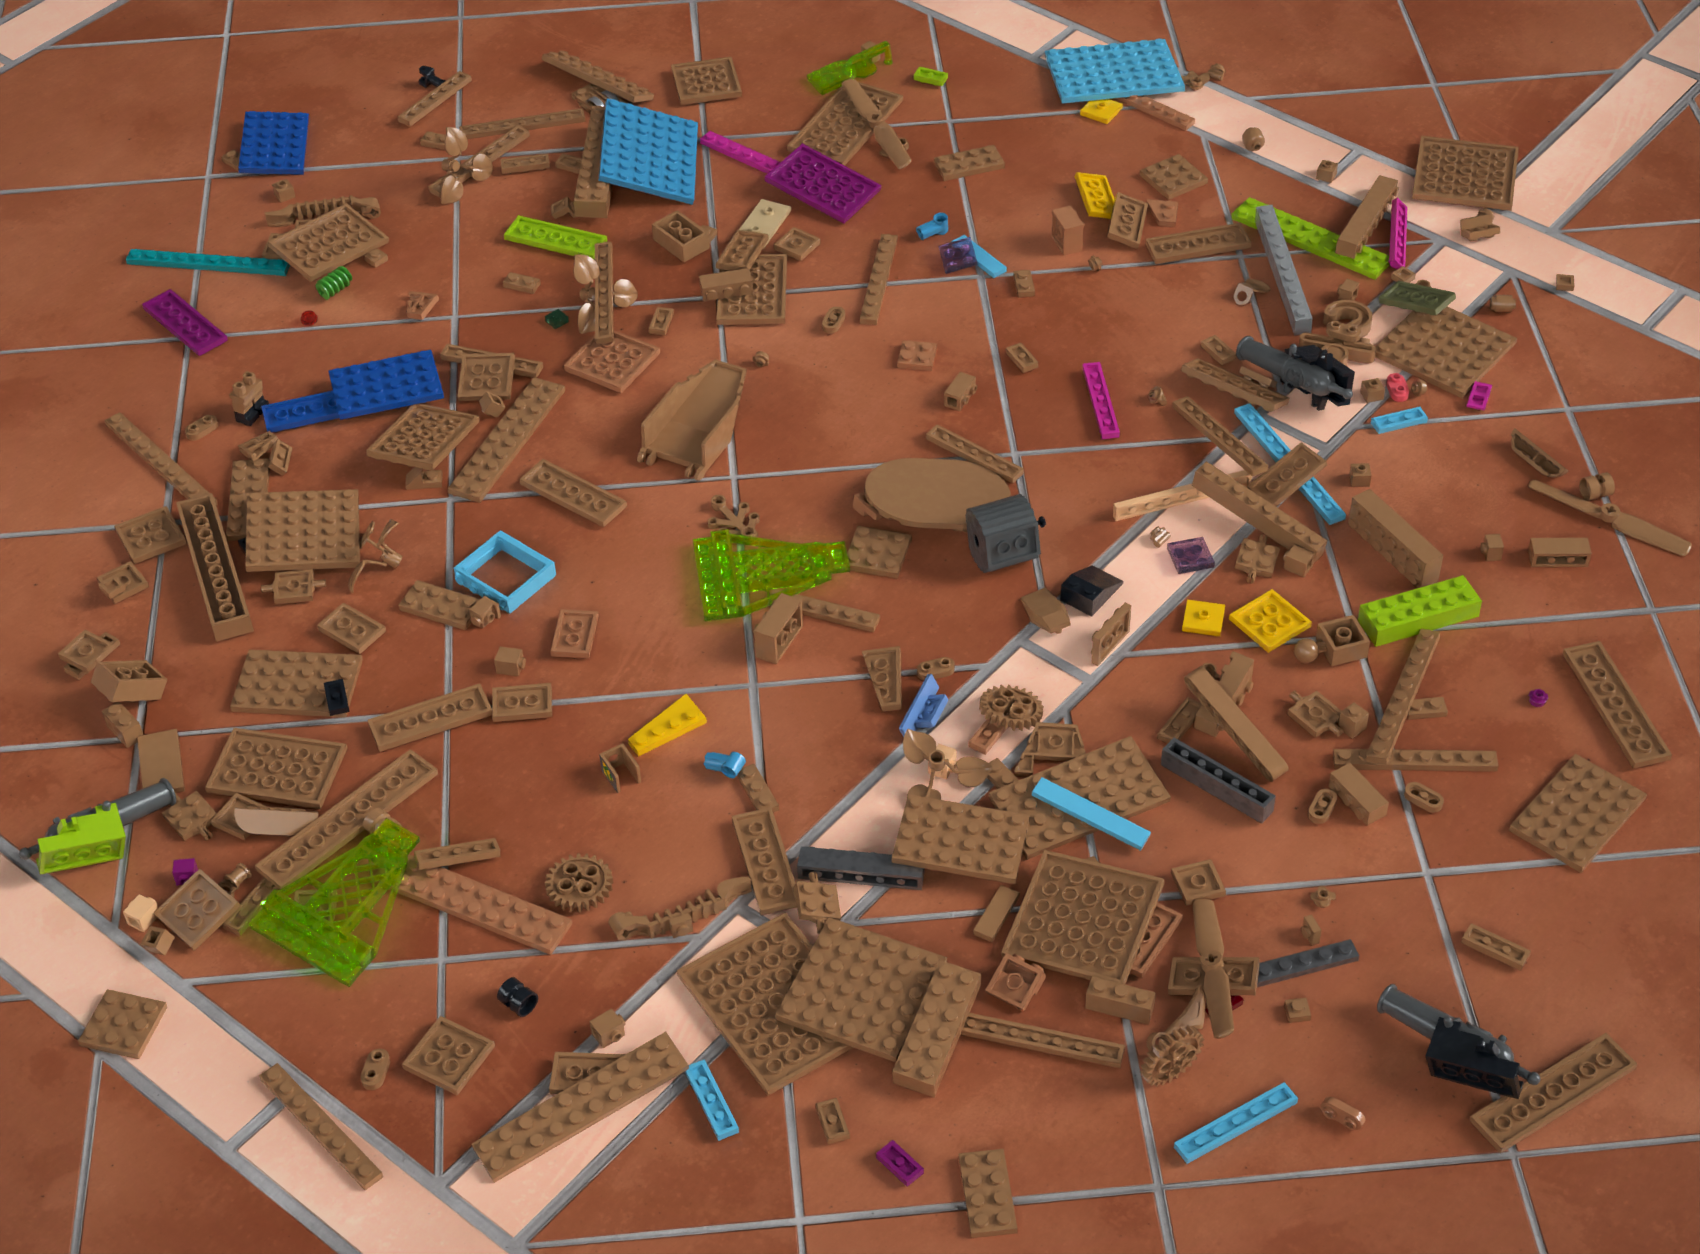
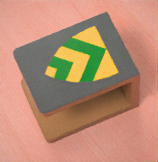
[599,743,641,793]

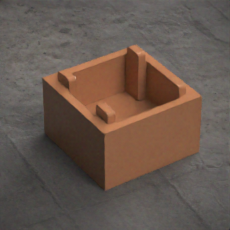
[1051,205,1085,256]

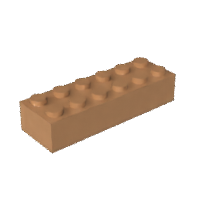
[1348,489,1443,588]
[892,960,981,1097]

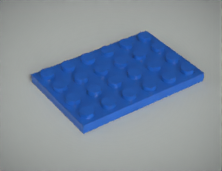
[238,111,309,175]
[328,350,444,420]

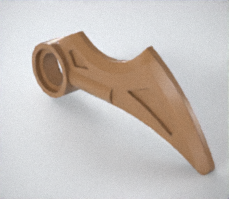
[1146,985,1205,1051]

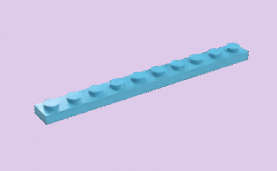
[1234,403,1346,525]

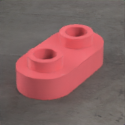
[1386,373,1409,402]

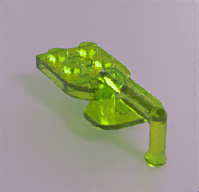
[807,41,893,95]

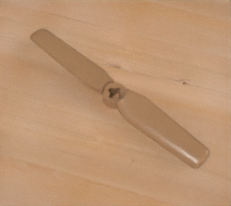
[842,79,911,169]
[1528,480,1692,556]
[1192,899,1234,1039]

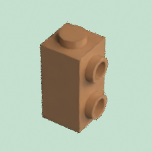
[944,372,977,411]

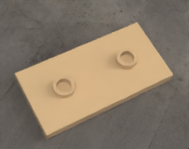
[739,199,791,249]

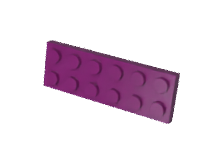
[142,289,228,356]

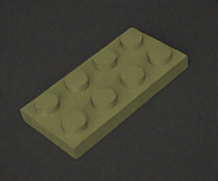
[1378,281,1456,315]

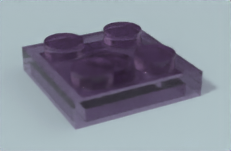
[938,237,978,274]
[1167,537,1215,574]

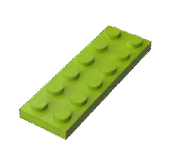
[504,215,607,259]

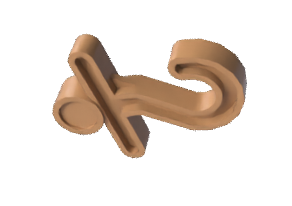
[1299,300,1376,366]

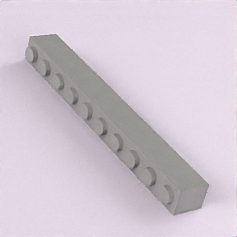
[1255,205,1313,336]

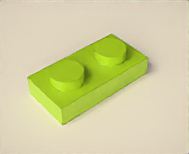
[914,67,948,86]

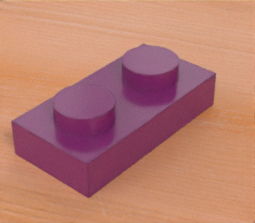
[876,1140,924,1187]

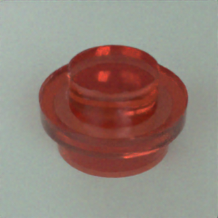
[301,311,318,326]

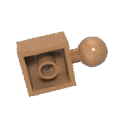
[1294,615,1370,667]

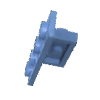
[899,674,948,737]

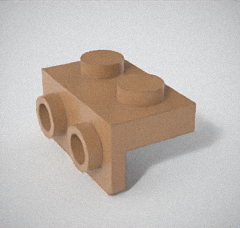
[1460,214,1500,241]

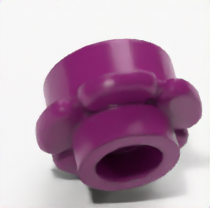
[1528,689,1548,707]

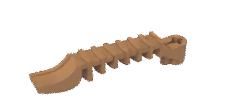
[265,195,381,227]
[608,877,752,941]

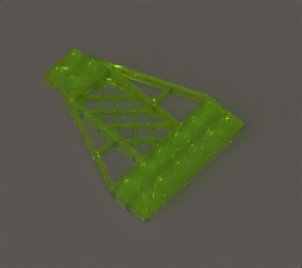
[693,529,850,621]
[249,818,420,987]

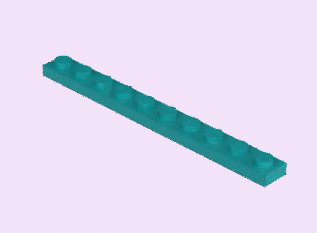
[126,249,290,276]

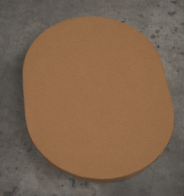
[865,458,1011,529]

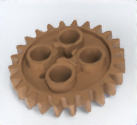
[979,684,1044,731]
[545,853,613,913]
[1140,1025,1204,1087]

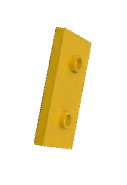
[1074,172,1115,219]

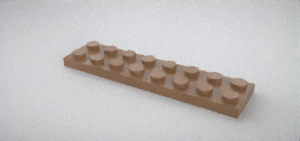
[542,50,654,103]
[1563,641,1672,769]
[1470,1033,1637,1154]

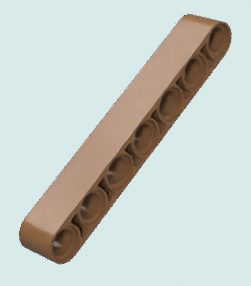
[1184,666,1289,782]

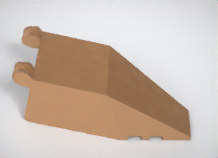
[637,359,747,481]

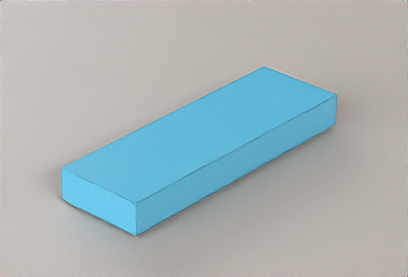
[1371,407,1428,434]

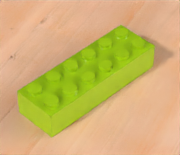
[1358,575,1482,647]

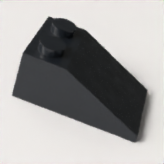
[1060,565,1124,617]

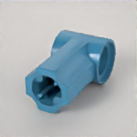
[916,213,949,240]
[704,752,746,778]

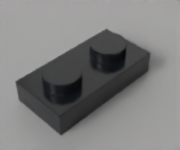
[323,679,350,716]

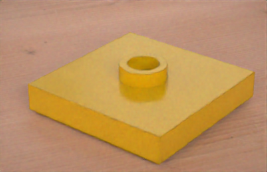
[1080,99,1123,124]
[1182,599,1225,636]

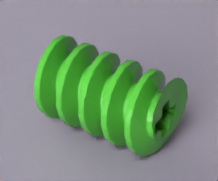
[315,266,352,300]

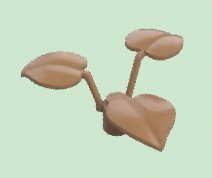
[441,127,493,205]
[573,254,638,334]
[348,519,403,593]
[903,729,993,800]

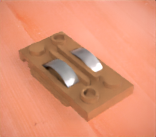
[571,83,628,114]

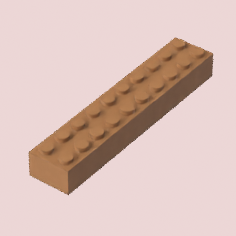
[574,106,613,218]
[176,493,254,642]

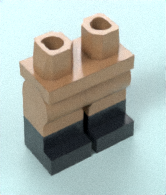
[229,371,269,426]

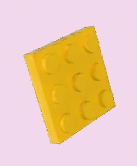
[1229,589,1312,653]

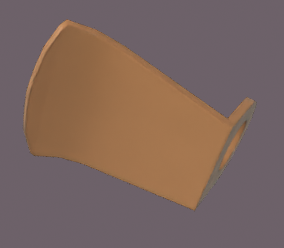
[1234,279,1271,305]

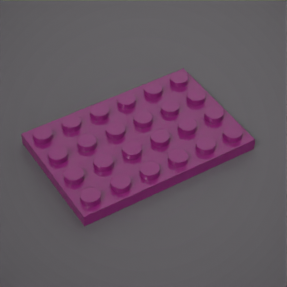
[765,143,881,224]

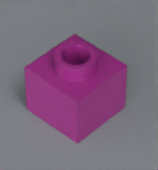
[172,858,198,886]

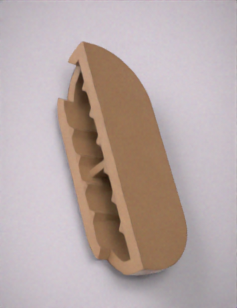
[1511,428,1568,478]
[235,806,318,836]

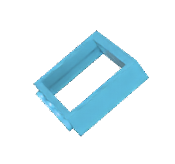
[454,530,556,614]

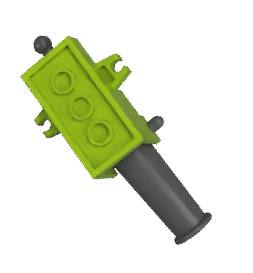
[19,778,176,875]

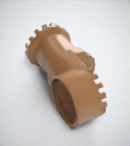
[218,863,252,898]

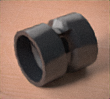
[497,977,538,1017]

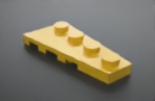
[628,694,707,757]

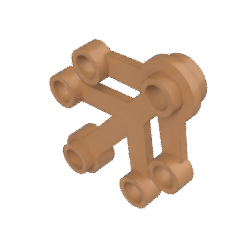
[708,495,760,543]

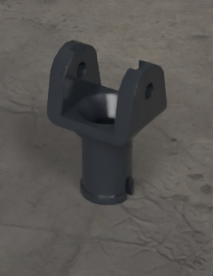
[419,66,446,88]

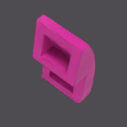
[1467,381,1492,411]

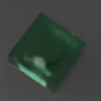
[545,309,569,329]

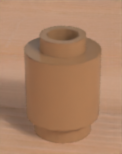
[1490,295,1516,313]

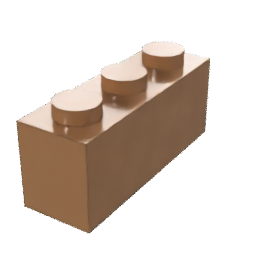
[699,268,753,302]
[1528,538,1592,567]
[1328,763,1389,825]
[1085,976,1156,1025]

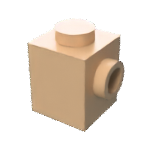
[928,743,957,779]
[123,894,158,932]

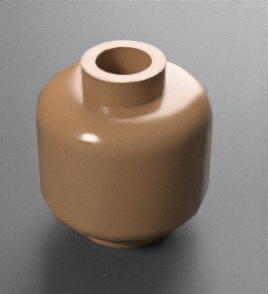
[1242,127,1265,151]

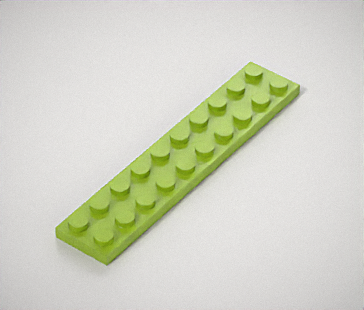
[1231,197,1390,280]

